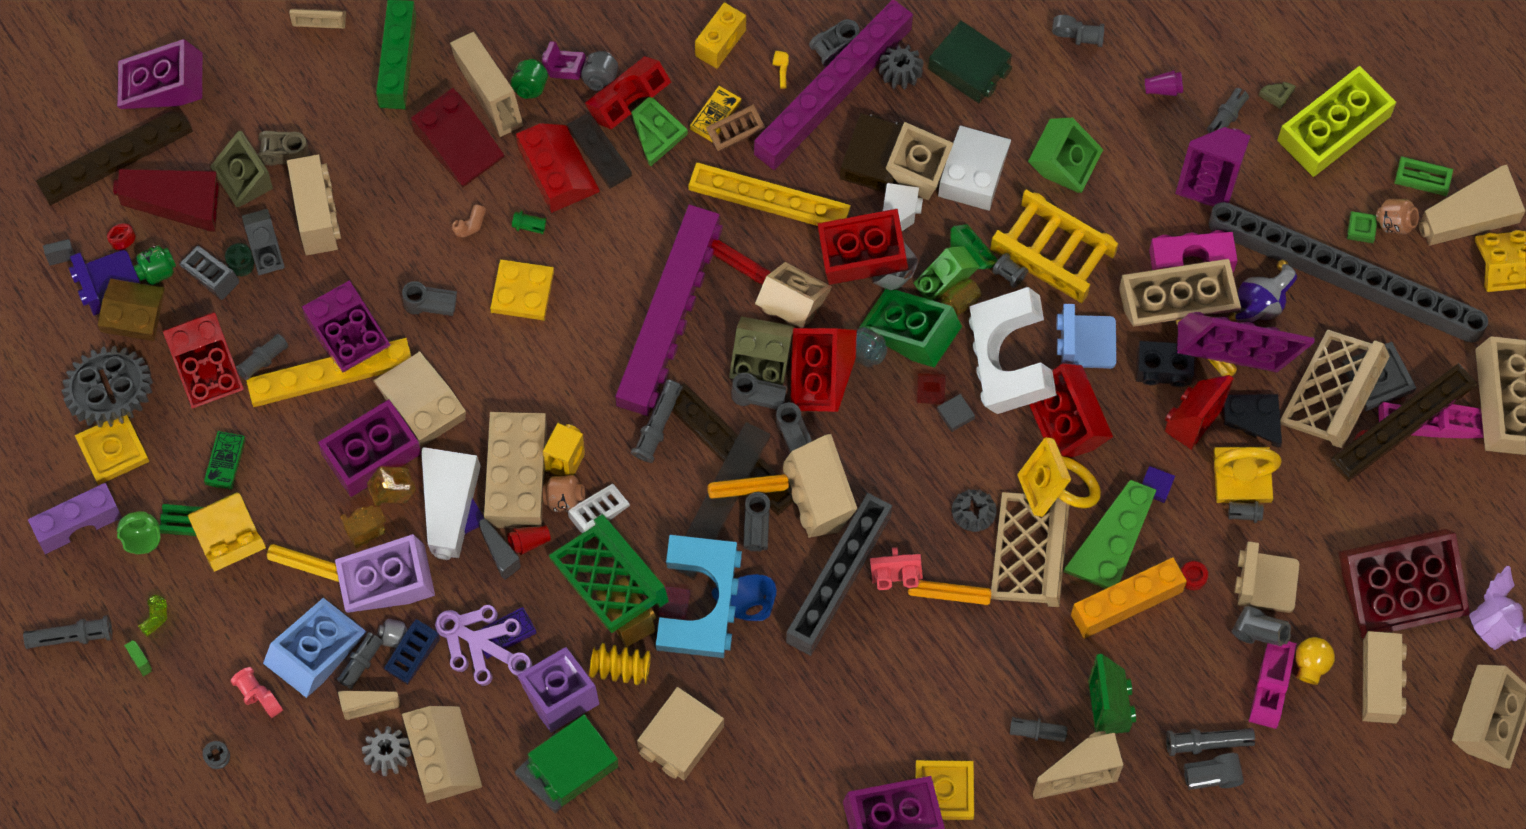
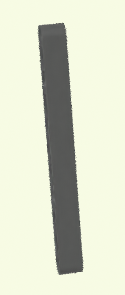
[1208,202,1488,343]

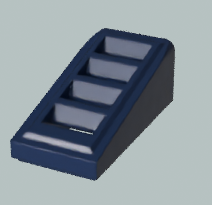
[384,619,440,685]

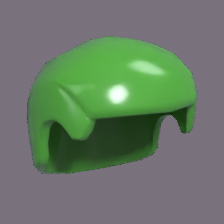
[117,511,160,554]

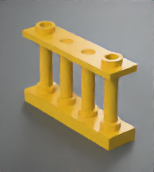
[990,189,1118,303]

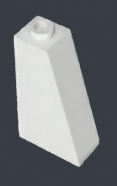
[422,447,481,560]

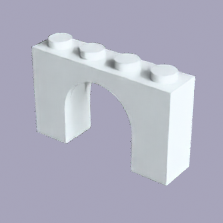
[969,287,1056,414]

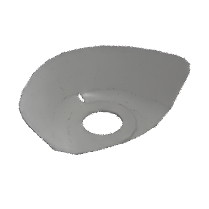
[872,242,918,290]

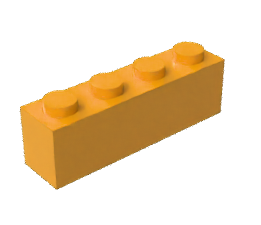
[1071,558,1187,639]

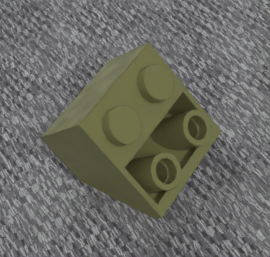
[729,316,795,386]

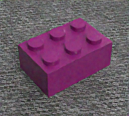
[318,399,421,497]

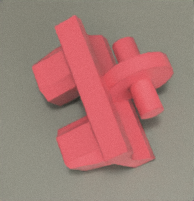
[870,547,923,590]

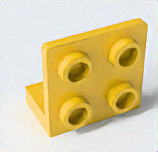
[1475,230,1526,292]
[188,492,266,572]

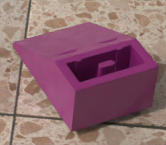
[302,280,391,372]

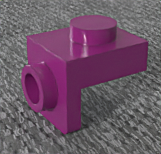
[542,41,586,80]

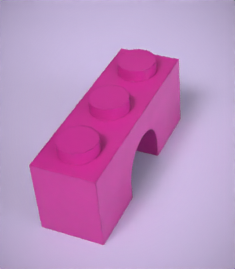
[1149,230,1237,273]

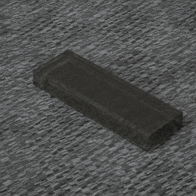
[567,112,632,189]

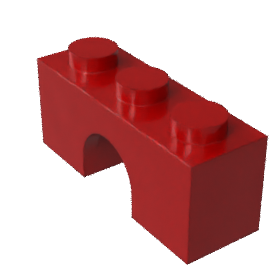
[585,56,672,129]

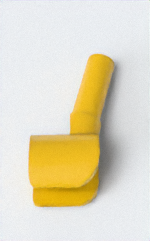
[773,51,789,89]

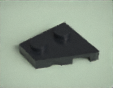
[1223,394,1282,447]

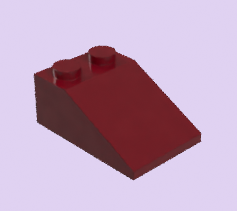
[411,88,505,188]

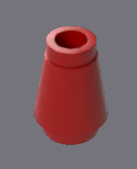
[507,525,551,555]

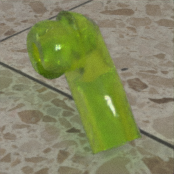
[138,595,167,637]

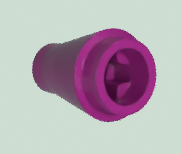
[1144,70,1183,96]

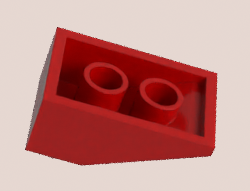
[791,328,857,412]
[1164,375,1234,450]

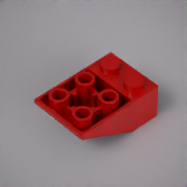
[162,312,244,409]

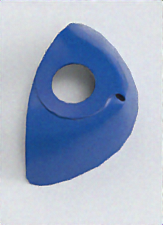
[711,574,777,621]

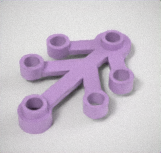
[435,605,533,686]

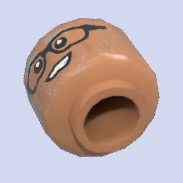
[1376,199,1419,235]
[542,475,585,512]

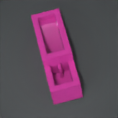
[1249,641,1297,729]

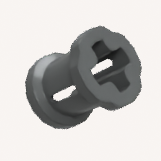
[992,253,1028,288]

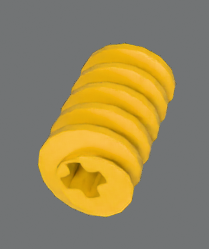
[589,643,651,685]

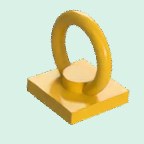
[1017,437,1101,517]
[1213,447,1282,503]

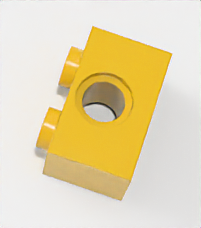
[695,2,746,69]
[543,423,585,476]

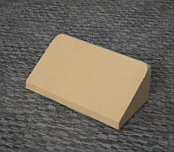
[290,9,346,29]

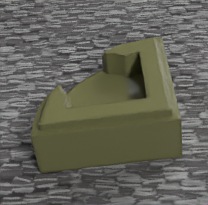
[1258,82,1296,110]

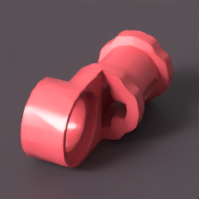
[230,667,284,719]

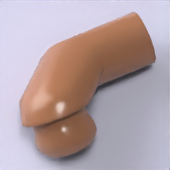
[452,205,486,238]

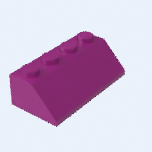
[1175,127,1251,207]

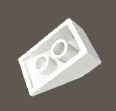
[938,126,1011,211]

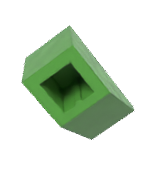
[913,246,980,301]

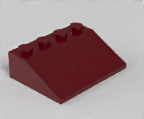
[1339,529,1470,638]

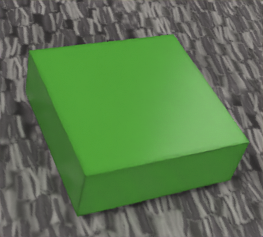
[1347,211,1377,243]
[124,640,152,677]

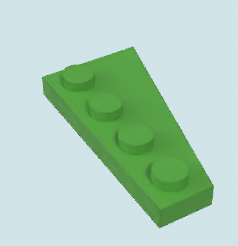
[1064,480,1156,589]

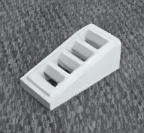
[568,484,630,533]

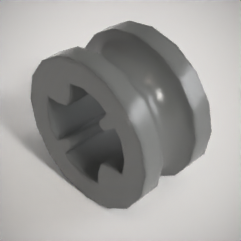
[202,741,230,769]

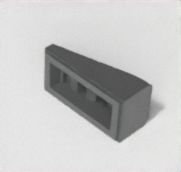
[179,245,239,300]
[479,518,521,580]

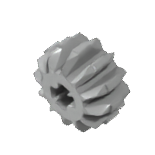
[362,726,411,777]

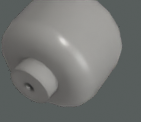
[377,619,407,648]

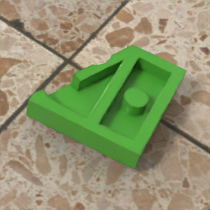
[632,97,688,166]

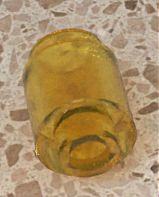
[940,279,982,316]

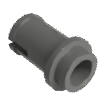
[1228,501,1264,523]

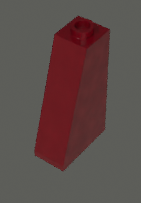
[113,169,220,232]

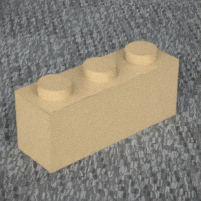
[1363,631,1407,724]

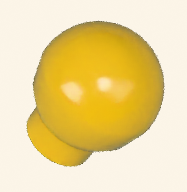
[1295,637,1335,685]

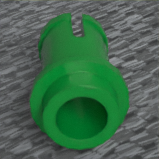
[512,210,547,235]

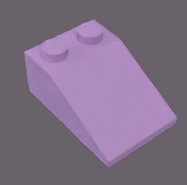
[335,534,435,613]

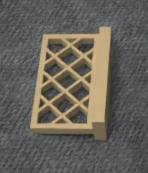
[1280,330,1390,449]
[991,492,1070,607]

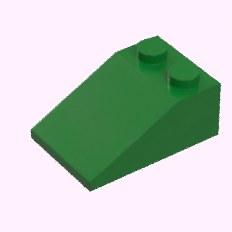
[859,289,962,368]
[1088,654,1136,734]

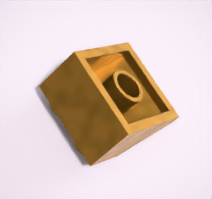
[98,278,165,341]

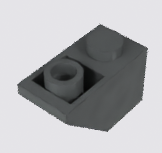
[242,209,285,275]

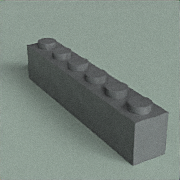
[786,493,892,656]

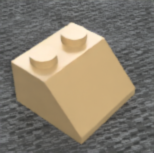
[886,122,954,200]
[755,262,832,328]

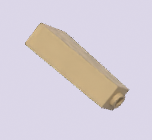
[450,32,523,137]
[1419,165,1525,246]

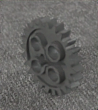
[62,346,153,428]

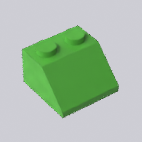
[1028,117,1103,193]

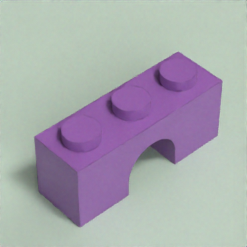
[28,483,122,554]

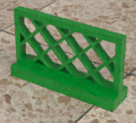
[549,514,669,633]

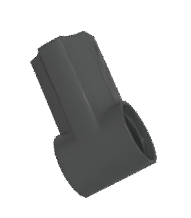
[402,281,457,316]
[731,373,787,410]
[776,402,812,453]
[743,492,770,552]
[1231,606,1291,647]
[1184,753,1244,790]

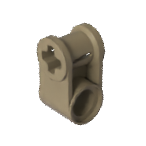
[257,131,310,166]

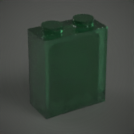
[928,20,1012,104]

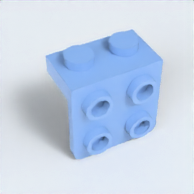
[1056,304,1116,369]

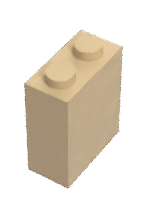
[637,687,724,780]

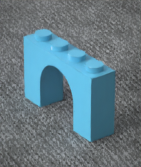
[656,535,742,658]

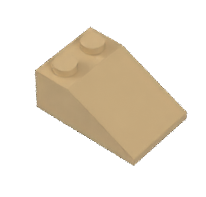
[374,352,466,448]
[1033,731,1123,799]

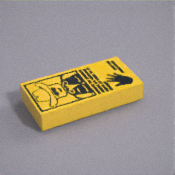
[690,86,741,143]

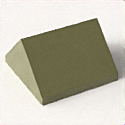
[210,131,273,207]

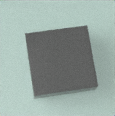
[43,239,75,266]
[937,394,975,432]

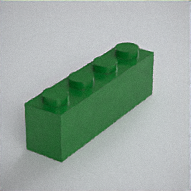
[376,0,417,110]

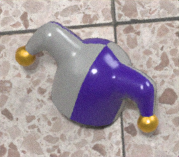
[1228,259,1297,322]

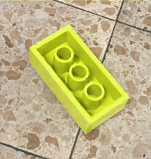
[1277,66,1396,177]

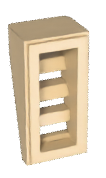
[338,691,401,720]

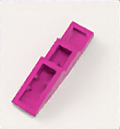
[1378,402,1484,438]

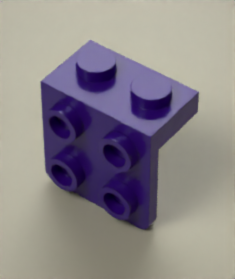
[69,250,140,316]

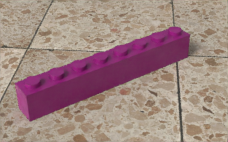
[754,0,913,171]
[615,205,723,416]

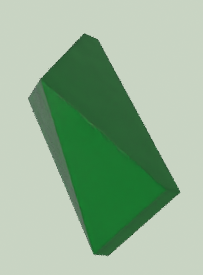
[951,224,998,269]

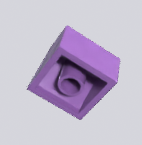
[517,647,599,732]

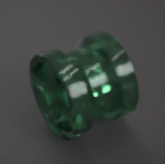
[225,243,255,277]

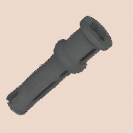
[630,380,683,463]
[23,615,113,649]
[1166,728,1255,756]

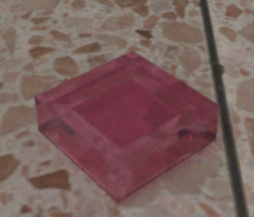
[658,586,691,619]

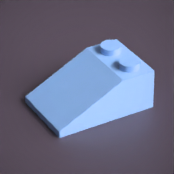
[263,598,366,698]

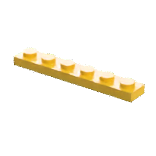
[689,162,851,226]
[246,338,411,407]

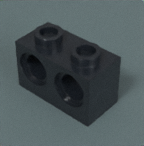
[1136,341,1194,387]

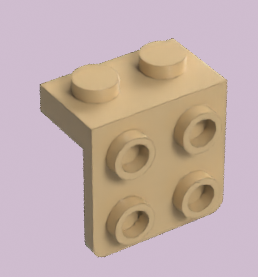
[1235,541,1299,613]

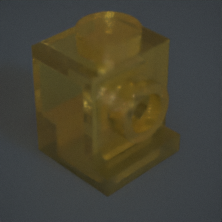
[367,466,416,506]
[340,505,386,548]

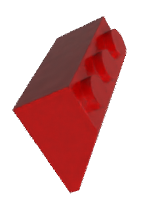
[516,123,600,213]
[817,209,909,285]
[1029,363,1113,458]

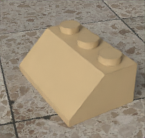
[783,434,857,538]
[1452,665,1526,769]
[402,706,482,803]

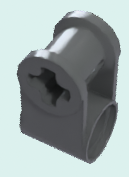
[809,19,859,67]

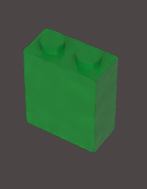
[527,715,618,807]

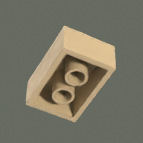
[287,155,341,255]

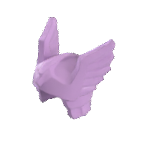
[1469,566,1526,650]

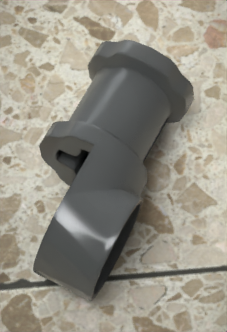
[1052,15,1104,47]

